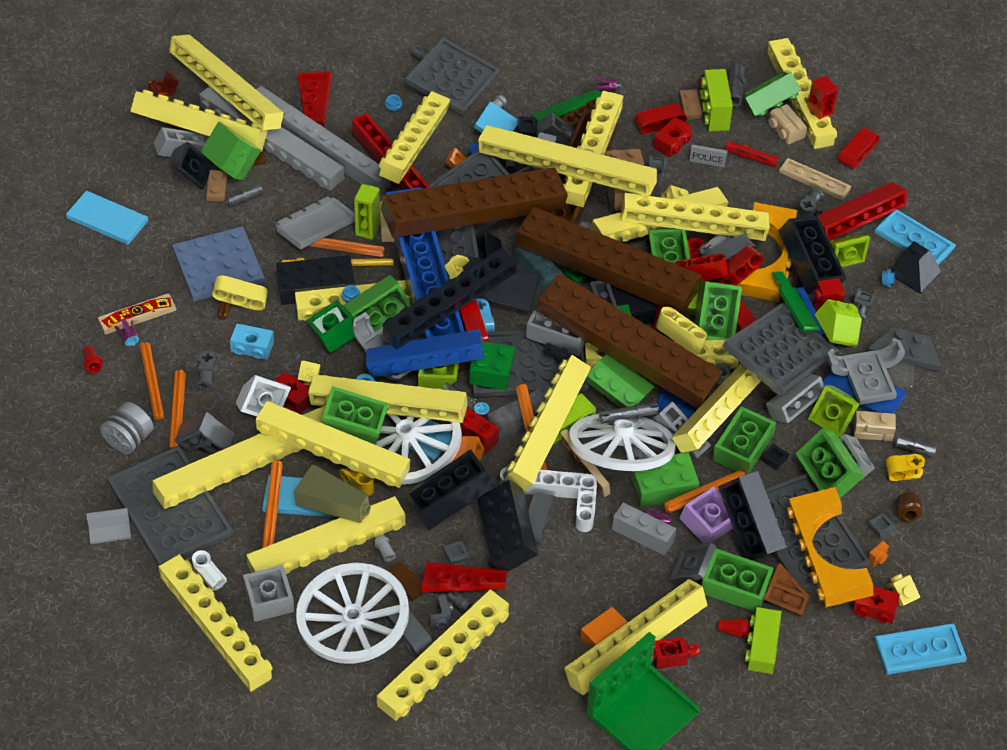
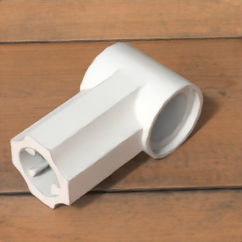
[192,550,227,591]

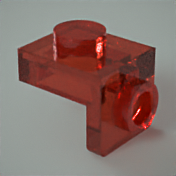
[148,72,179,96]

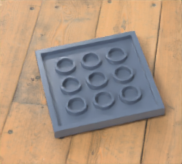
[172,226,265,302]

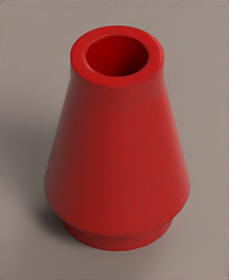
[83,346,103,373]
[719,617,750,638]

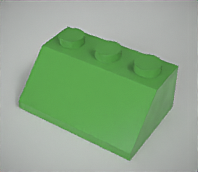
[743,70,801,117]
[649,228,690,263]
[343,275,411,332]
[586,354,655,408]

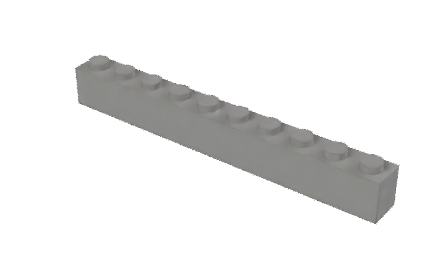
[199,86,345,191]
[256,86,391,195]

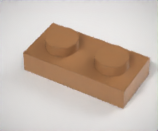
[679,89,702,119]
[206,170,228,201]

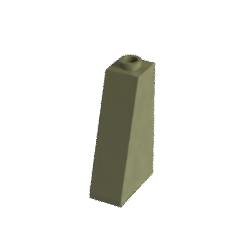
[294,465,371,523]

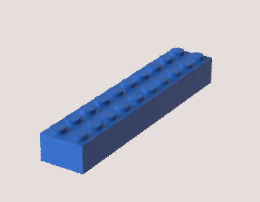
[386,187,465,339]

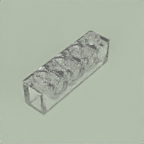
[488,383,553,441]

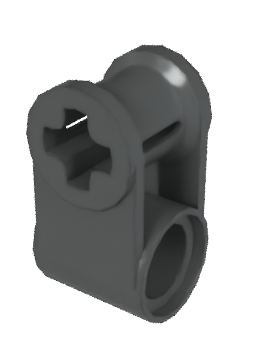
[648,155,667,188]

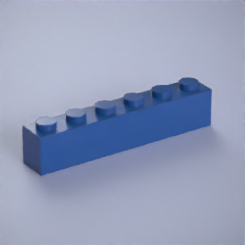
[366,329,484,378]

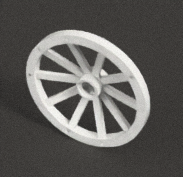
[376,414,462,484]
[569,414,676,471]
[296,563,409,664]

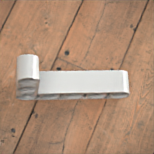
[499,467,597,532]

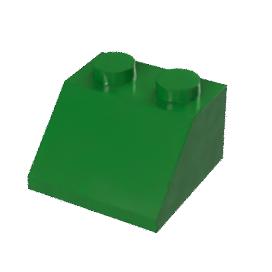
[306,300,355,353]

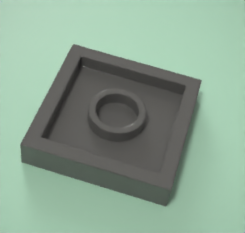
[669,542,716,585]

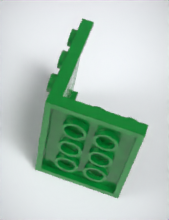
[586,632,701,750]

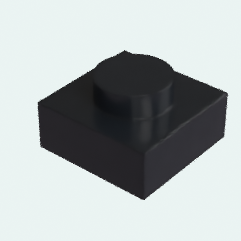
[517,116,536,136]
[761,443,789,470]

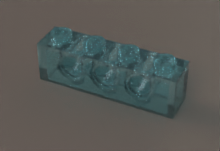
[512,241,564,292]

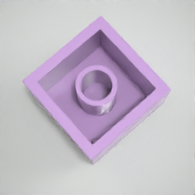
[679,487,733,544]

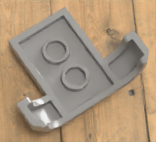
[352,312,422,381]
[827,338,905,405]

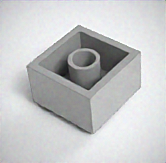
[243,565,294,622]

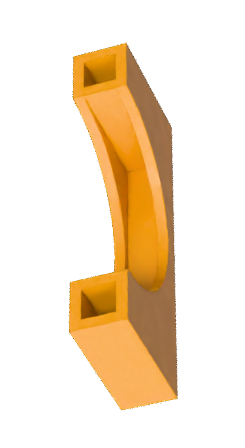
[738,202,797,302]
[786,487,873,608]

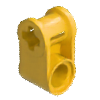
[885,454,925,481]
[339,467,374,496]

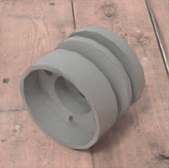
[100,402,154,455]

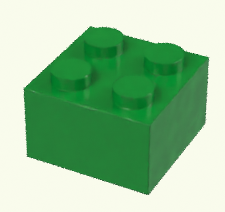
[469,341,515,391]

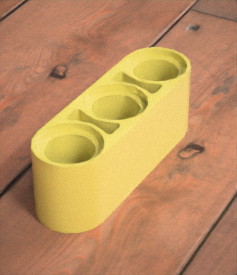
[212,275,268,310]
[656,307,707,353]

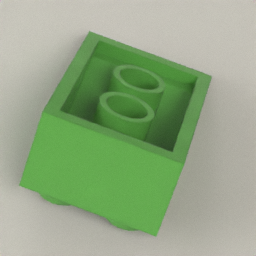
[201,122,261,180]

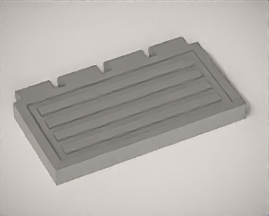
[275,196,355,250]

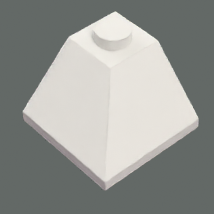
[236,375,291,416]

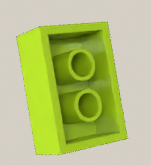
[699,69,733,131]

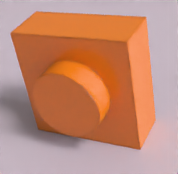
[445,148,466,169]
[868,541,889,568]

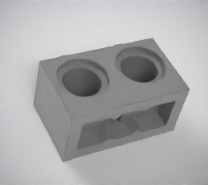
[840,434,875,480]

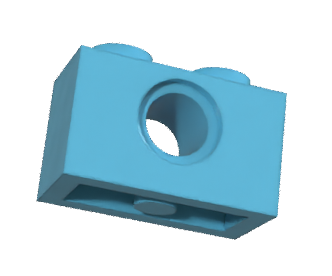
[230,324,274,360]

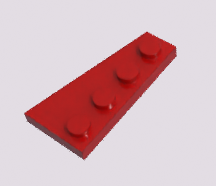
[297,71,332,126]
[421,562,508,592]

